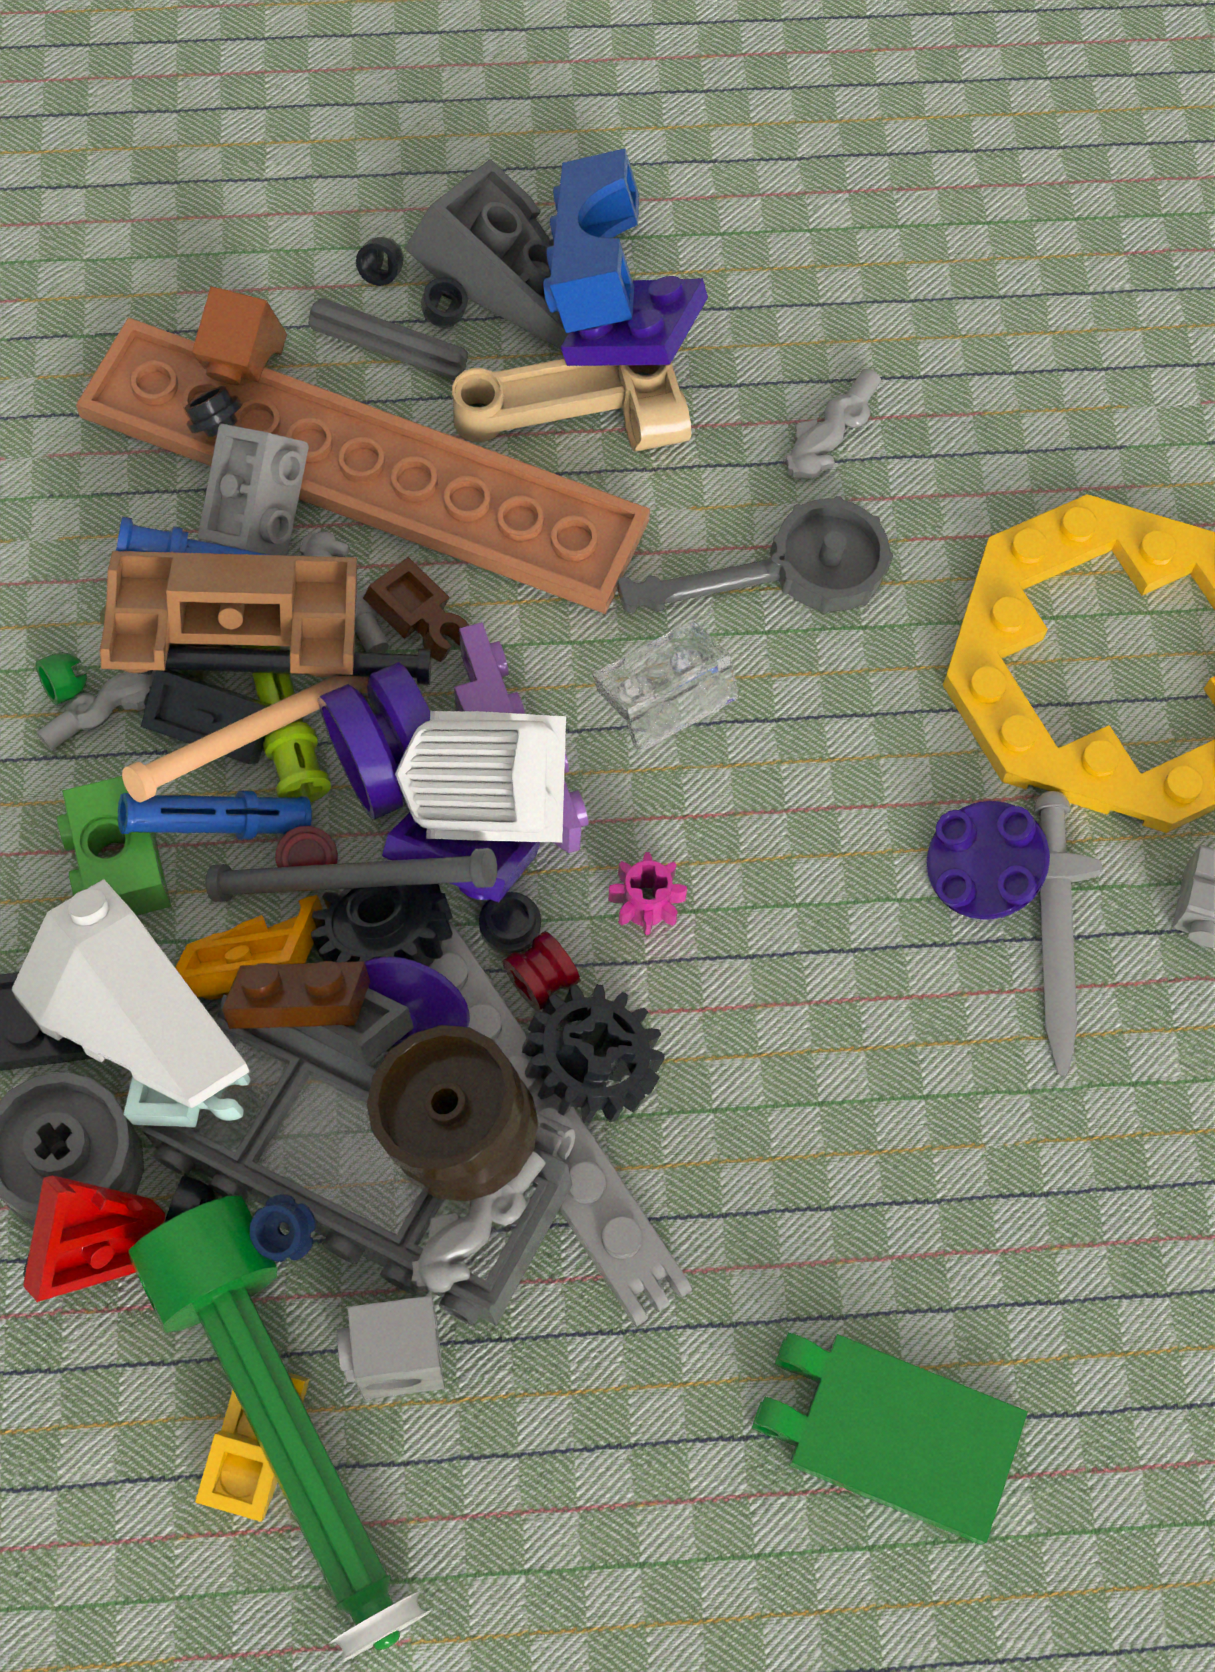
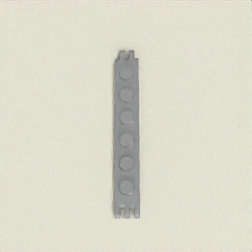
[429,922,692,1327]

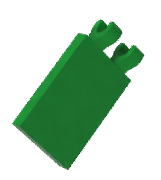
[751,1332,1028,1545]

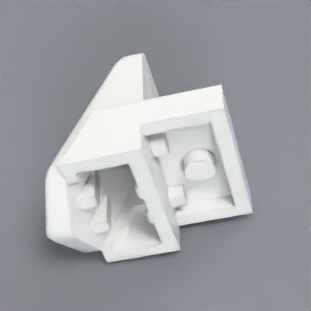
[395,711,566,843]

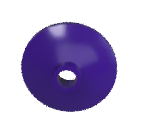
[365,957,470,1048]

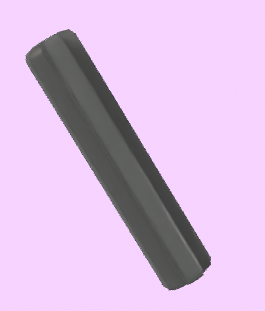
[308,298,468,380]

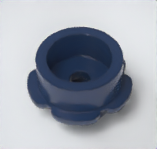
[250,1194,316,1262]

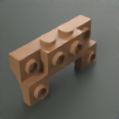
[100,551,357,677]

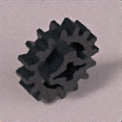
[522,984,665,1123]

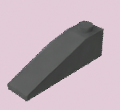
[404,159,569,349]

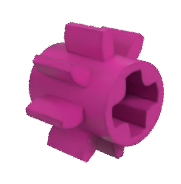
[608,852,687,935]

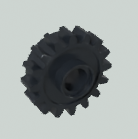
[311,884,453,967]

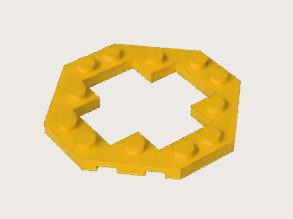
[943,494,1215,833]

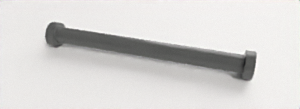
[205,848,497,902]

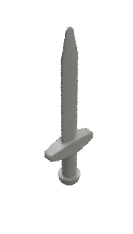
[1034,791,1102,1076]

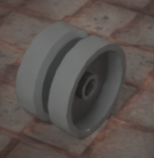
[0,1072,144,1229]

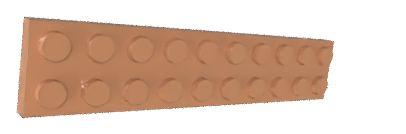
[76,317,650,614]

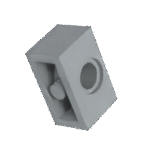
[337,1296,445,1400]

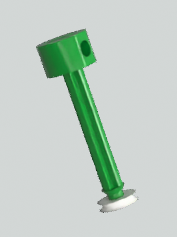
[129,1196,433,1664]

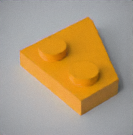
[175,895,323,1000]

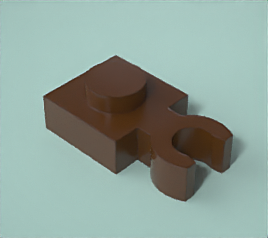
[363,557,470,662]

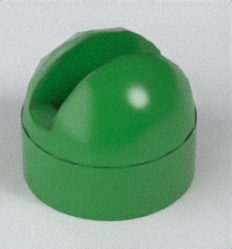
[36,652,87,705]

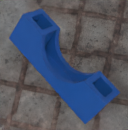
[543,148,639,333]

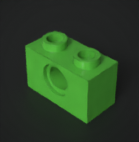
[57,776,172,916]

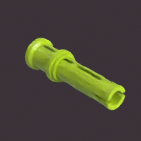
[242,645,331,803]

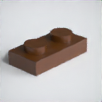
[222,961,370,1029]

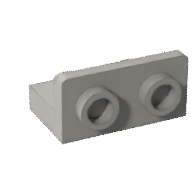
[197,423,309,556]

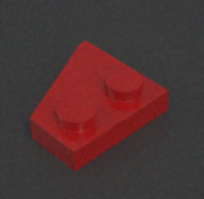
[23,1175,166,1302]

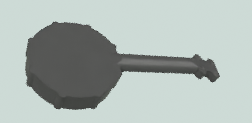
[617,496,893,614]

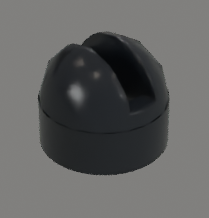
[356,237,404,286]
[421,277,468,328]
[165,1175,218,1222]

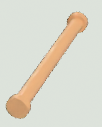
[122,676,369,802]

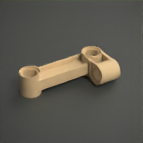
[452,359,691,452]

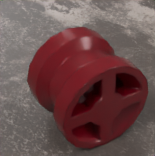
[502,931,581,1011]

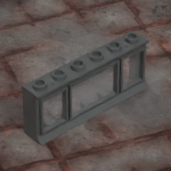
[142,994,573,1326]

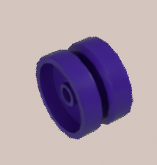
[318,662,430,821]

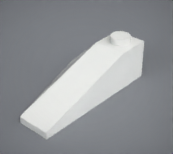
[12,879,250,1108]

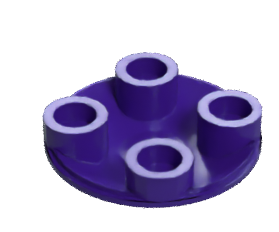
[927,801,1050,920]

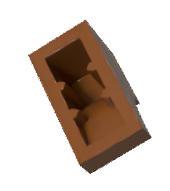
[192,286,287,385]

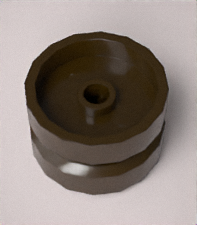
[367,1025,539,1201]

